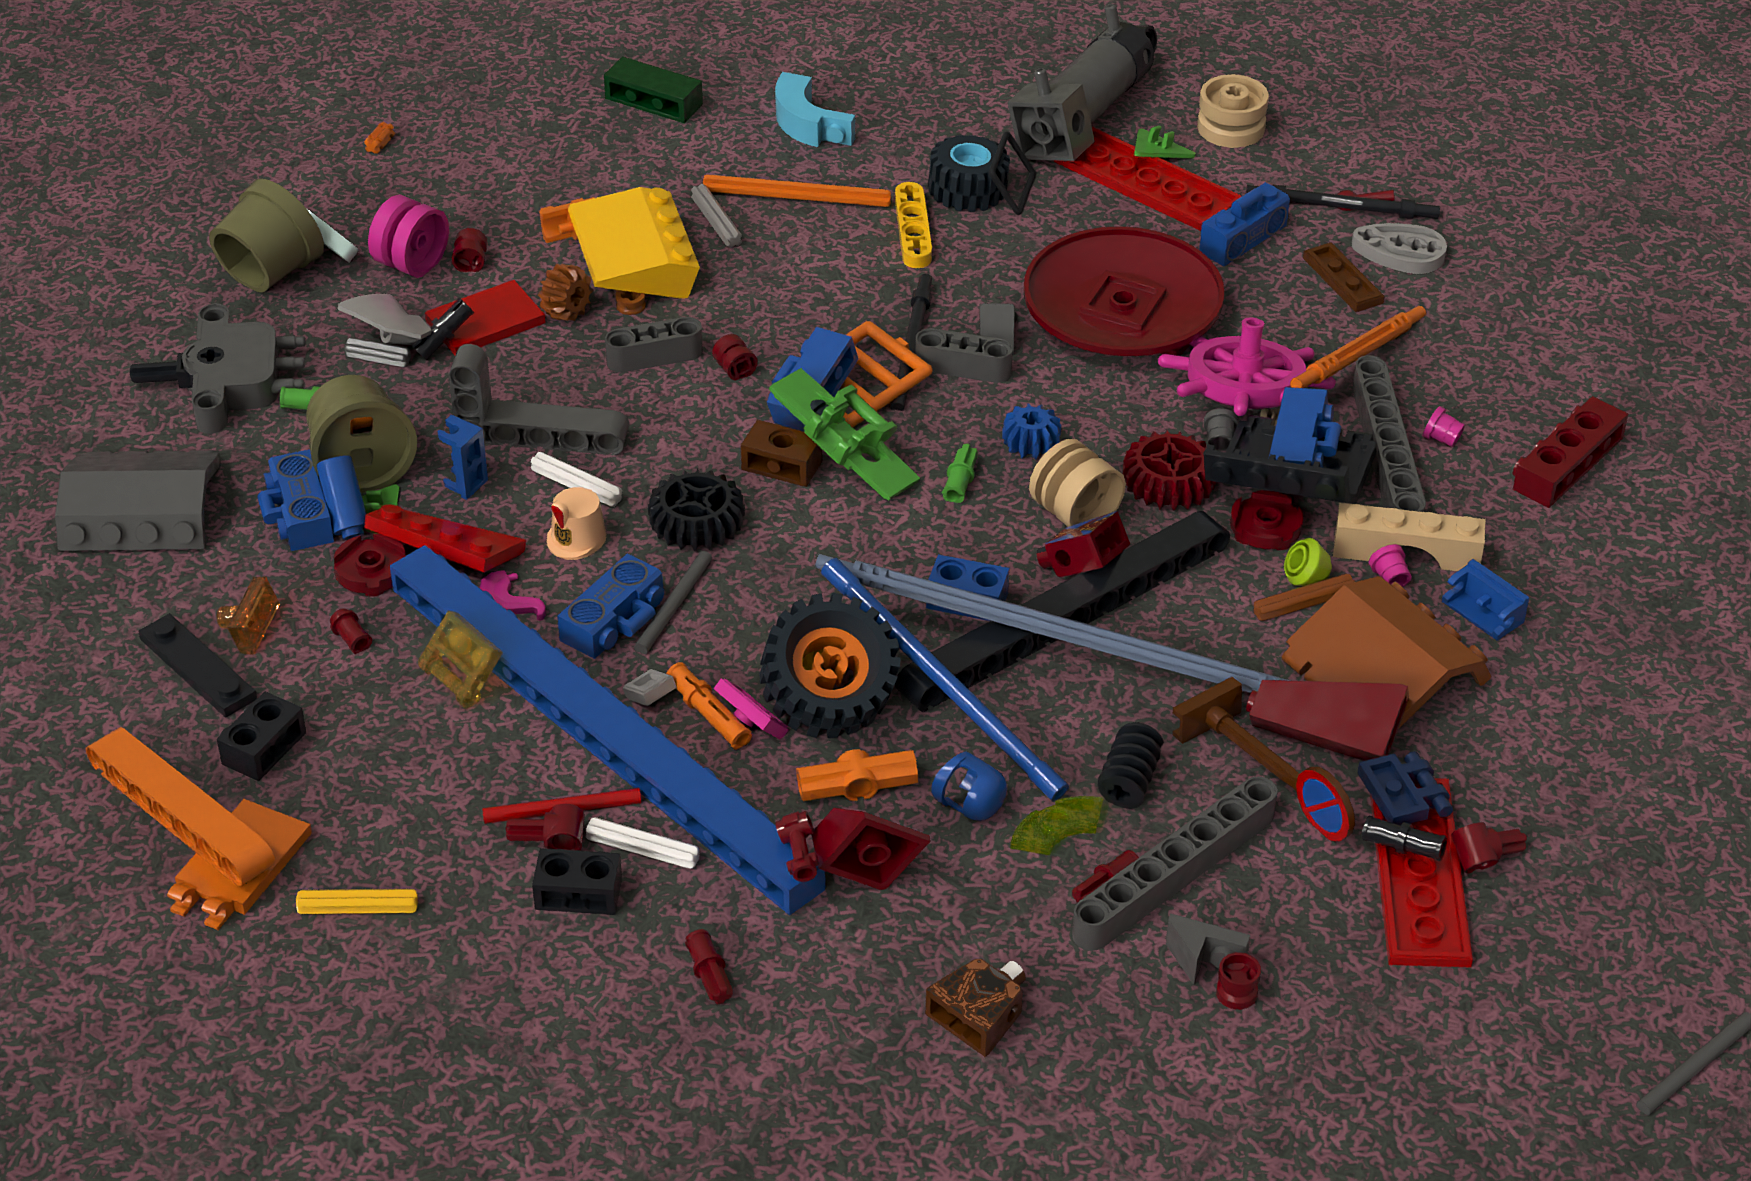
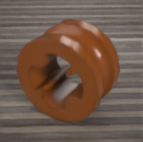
[615,290,646,315]

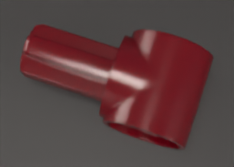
[506,804,585,851]
[1451,822,1527,873]

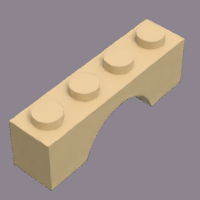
[1333,503,1485,571]

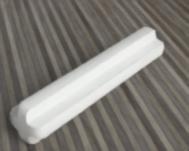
[531,452,622,507]
[586,817,700,869]

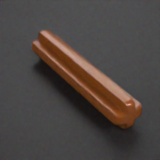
[1253,573,1355,621]

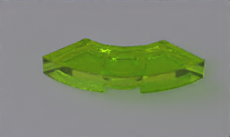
[1010,796,1104,855]

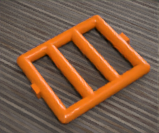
[840,321,933,428]

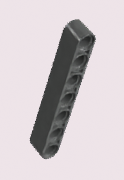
[1352,355,1426,512]
[1072,776,1278,951]

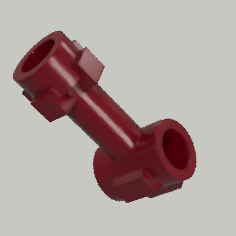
[775,811,819,882]

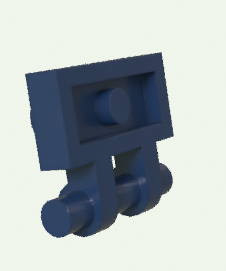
[1357,751,1453,825]

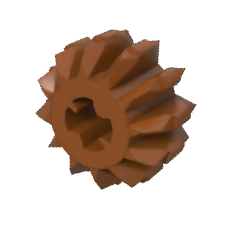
[537,264,594,321]

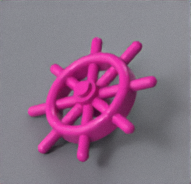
[1158,318,1336,416]

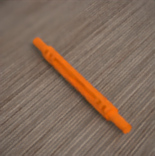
[1290,306,1426,388]

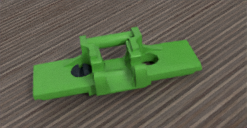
[769,368,920,501]

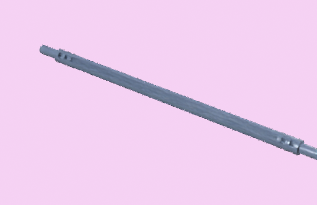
[815,554,1291,693]

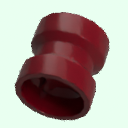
[452,228,488,272]
[712,334,758,381]
[1216,952,1261,1010]

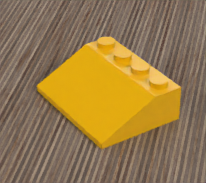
[568,187,700,299]

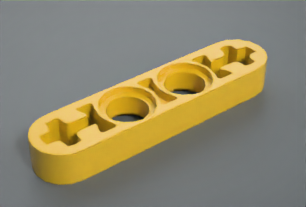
[895,182,932,268]

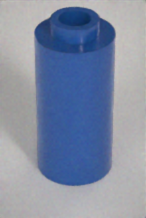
[316,456,366,540]

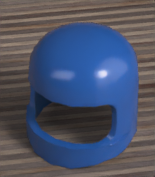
[931,751,1007,821]

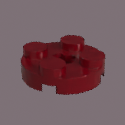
[1230,490,1303,550]
[334,534,406,597]

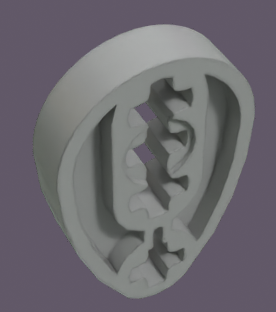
[1352,223,1447,274]

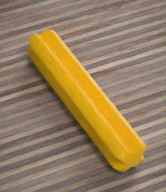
[296,889,418,914]

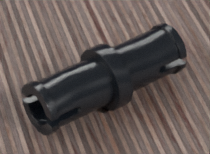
[411,298,475,360]
[1362,815,1447,861]

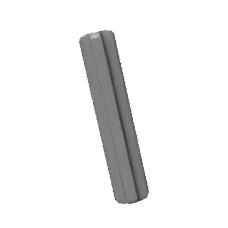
[691,184,742,248]

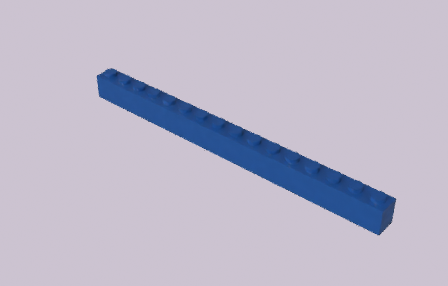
[390,545,825,915]

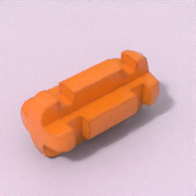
[364,122,395,154]

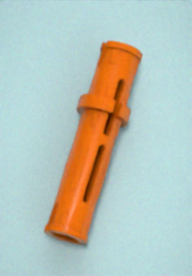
[666,662,752,750]

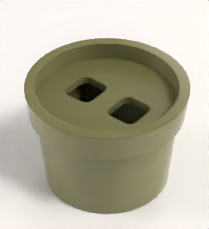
[209,179,324,292]
[306,375,417,493]

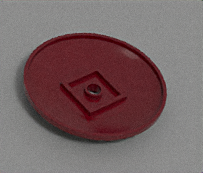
[1024,227,1224,356]

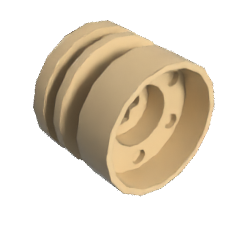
[1029,439,1126,527]

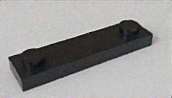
[138,613,257,718]

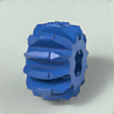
[1002,403,1061,460]

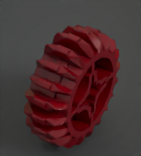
[1122,430,1217,511]

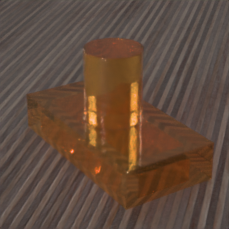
[217,576,280,655]

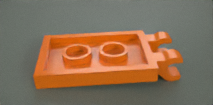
[167,799,312,930]

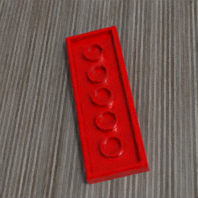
[1054,127,1242,231]
[1370,778,1473,968]

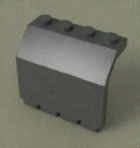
[55,450,221,551]

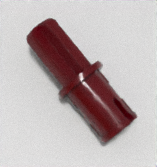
[1072,850,1139,903]
[685,929,733,1004]

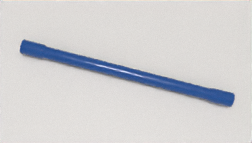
[821,558,1069,802]

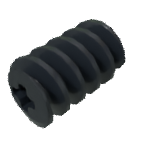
[1097,722,1164,809]

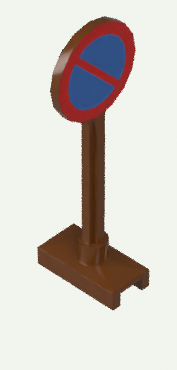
[1172,677,1355,841]

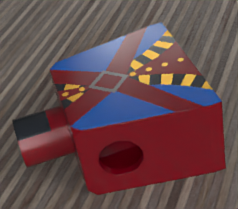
[1037,511,1130,577]

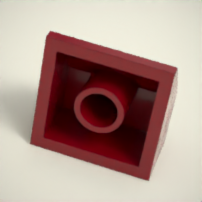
[811,808,931,890]

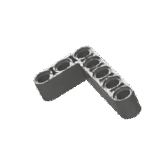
[449,344,630,455]

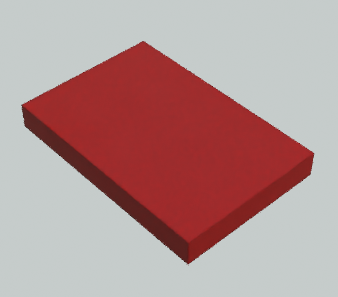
[425,280,546,355]

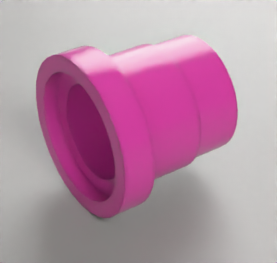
[1422,406,1465,448]
[1369,544,1412,587]

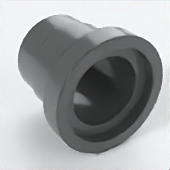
[1204,409,1239,451]

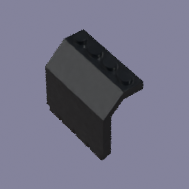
[1203,415,1377,504]

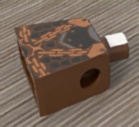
[925,959,1026,1057]

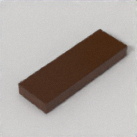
[1303,242,1385,312]

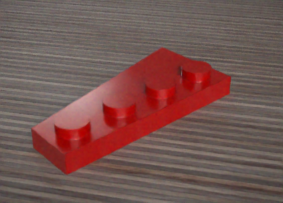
[364,504,526,572]

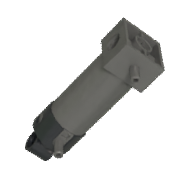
[1007,4,1158,161]

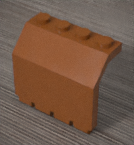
[1282,576,1492,729]

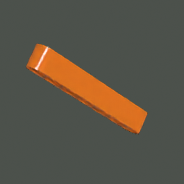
[85,727,276,886]

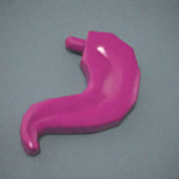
[480,570,546,621]

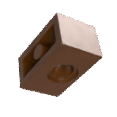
[741,419,823,487]

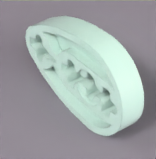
[306,208,359,263]

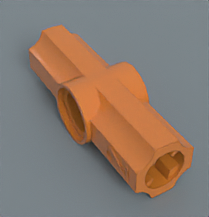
[796,749,918,801]

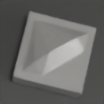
[623,669,677,706]

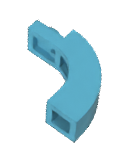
[775,72,855,147]

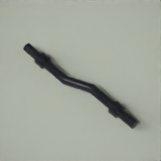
[1246,184,1440,219]

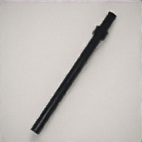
[891,274,932,411]

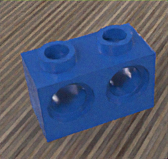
[926,554,1010,621]

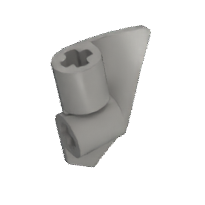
[337,294,432,345]

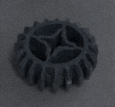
[648,469,745,551]

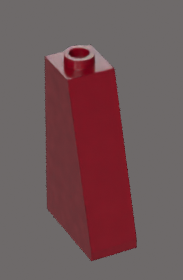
[1246,680,1409,761]

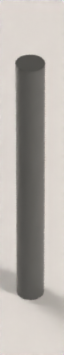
[634,551,712,654]
[1636,1012,1751,1116]

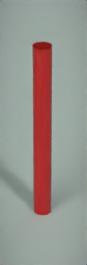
[482,788,641,824]

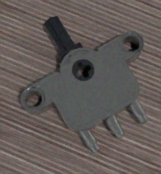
[130,303,306,434]

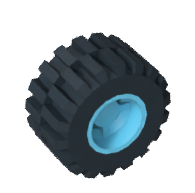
[928,135,1010,212]

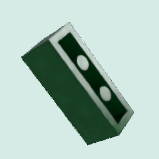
[604,56,703,123]

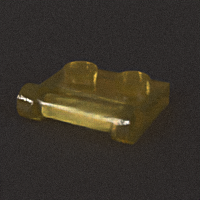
[418,610,503,709]

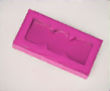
[713,678,789,740]

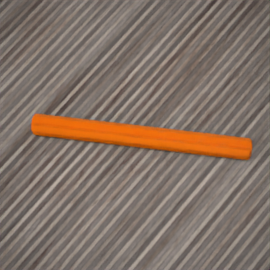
[703,175,891,207]

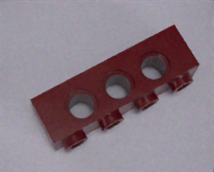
[1512,396,1628,508]

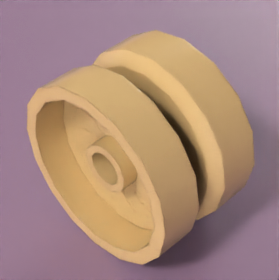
[1197,74,1269,148]

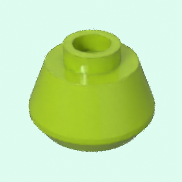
[1284,538,1332,586]

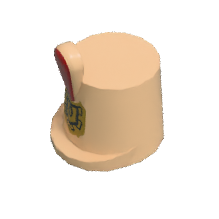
[547,487,606,560]

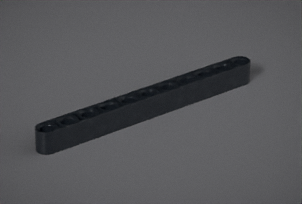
[895,511,1230,712]

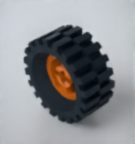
[759,593,901,738]

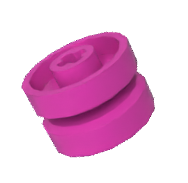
[368,194,449,278]

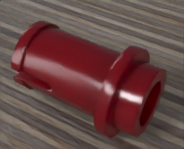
[330,608,372,654]

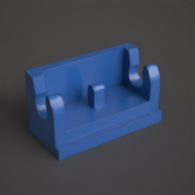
[437,415,488,500]
[1441,559,1529,641]

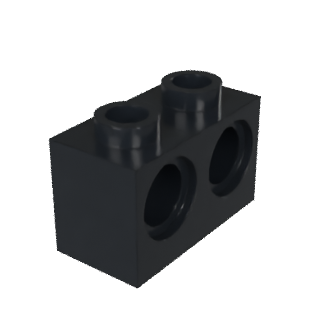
[217,691,306,781]
[532,848,622,915]

